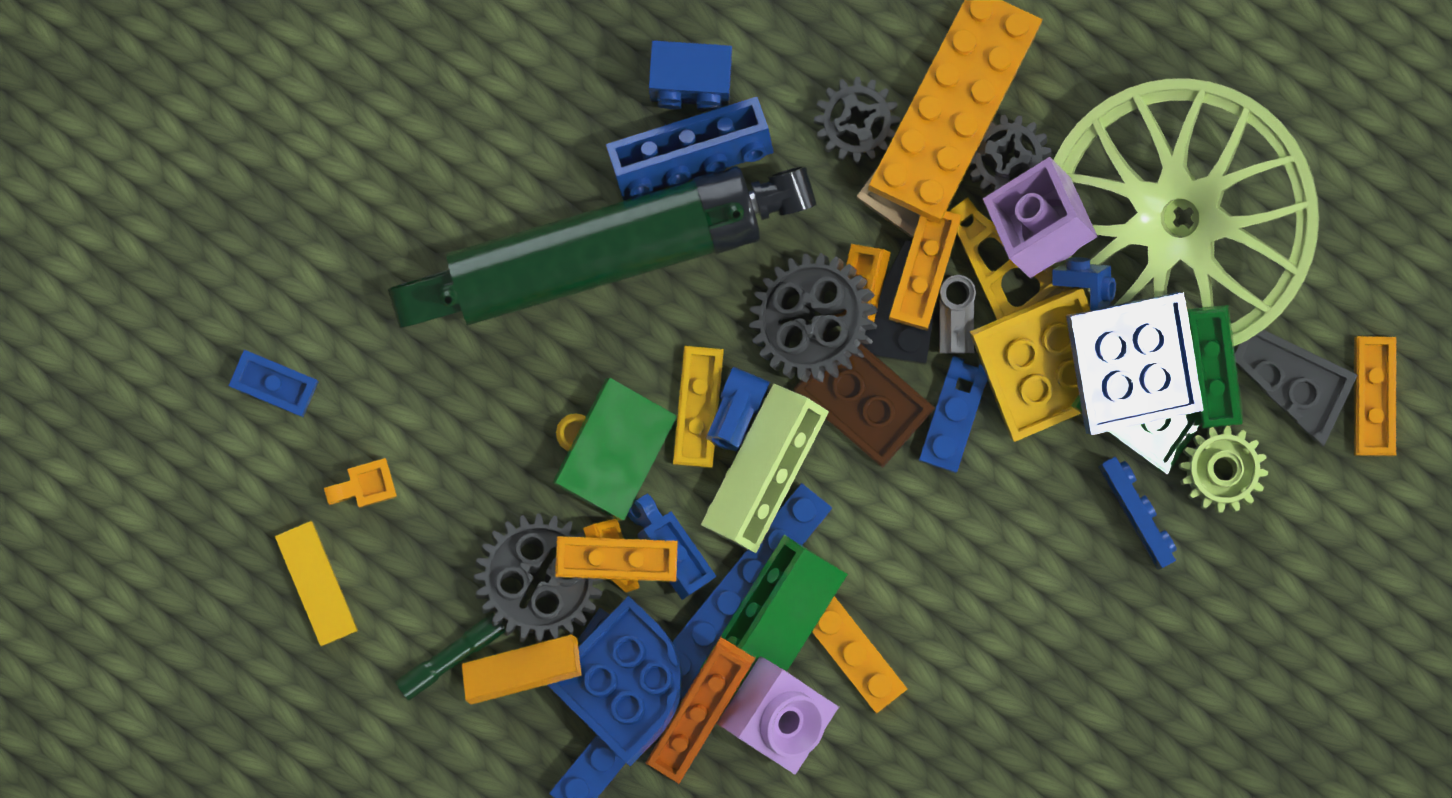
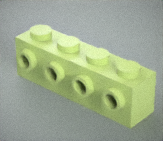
[701,384,829,553]

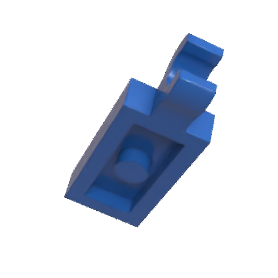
[627,493,717,600]

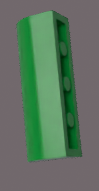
[699,535,848,694]

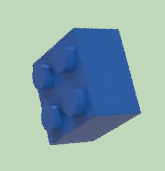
[649,40,732,112]

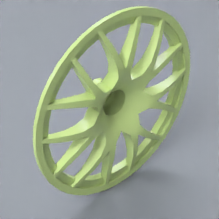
[1051,79,1319,346]

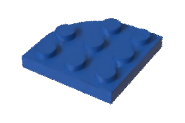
[548,596,682,766]

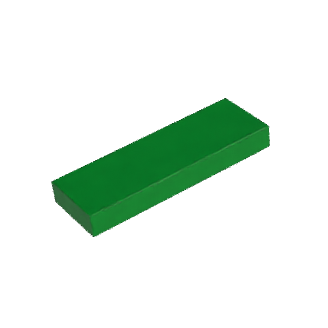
[1187,305,1243,428]

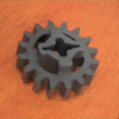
[814,77,900,164]
[969,115,1052,194]

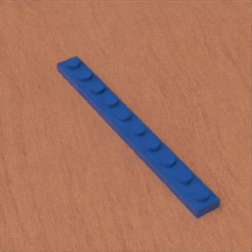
[549,483,832,798]

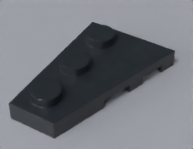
[861,241,936,365]

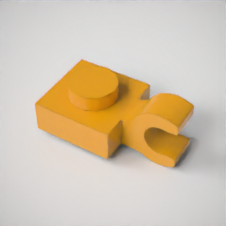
[324,458,397,508]

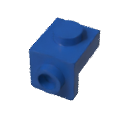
[1052,257,1116,310]

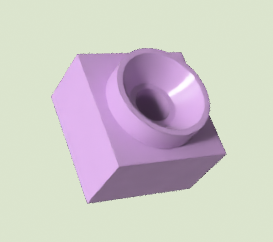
[983,157,1098,278]
[717,656,839,775]

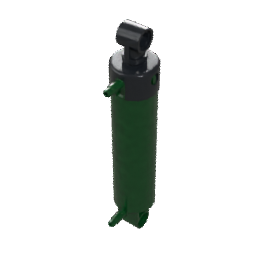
[388,166,817,328]

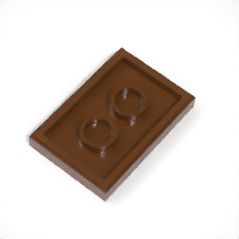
[793,343,935,468]

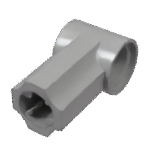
[938,275,976,354]

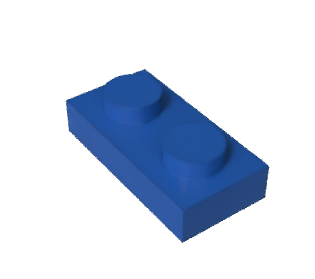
[228,350,319,417]

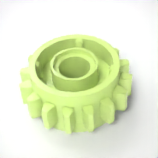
[1179,426,1268,513]

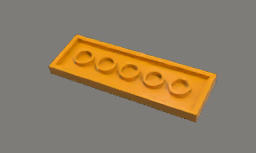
[868,0,1043,224]

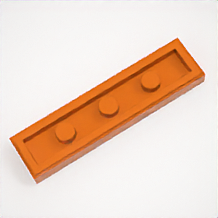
[645,637,755,784]

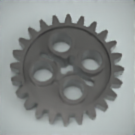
[749,253,878,383]
[474,513,604,643]

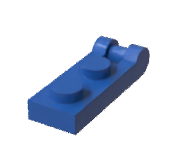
[918,355,987,473]

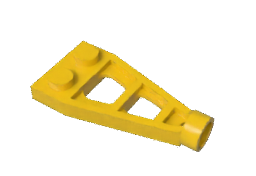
[949,197,1072,320]

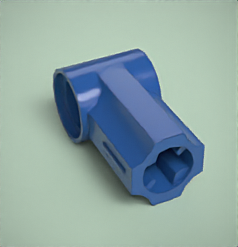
[706,367,770,451]

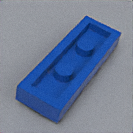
[1098,456,1177,570]

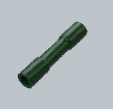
[395,612,506,701]

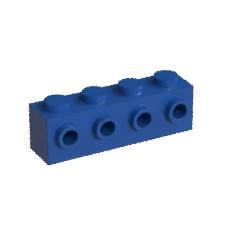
[606,96,774,201]

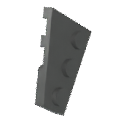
[1235,330,1357,447]

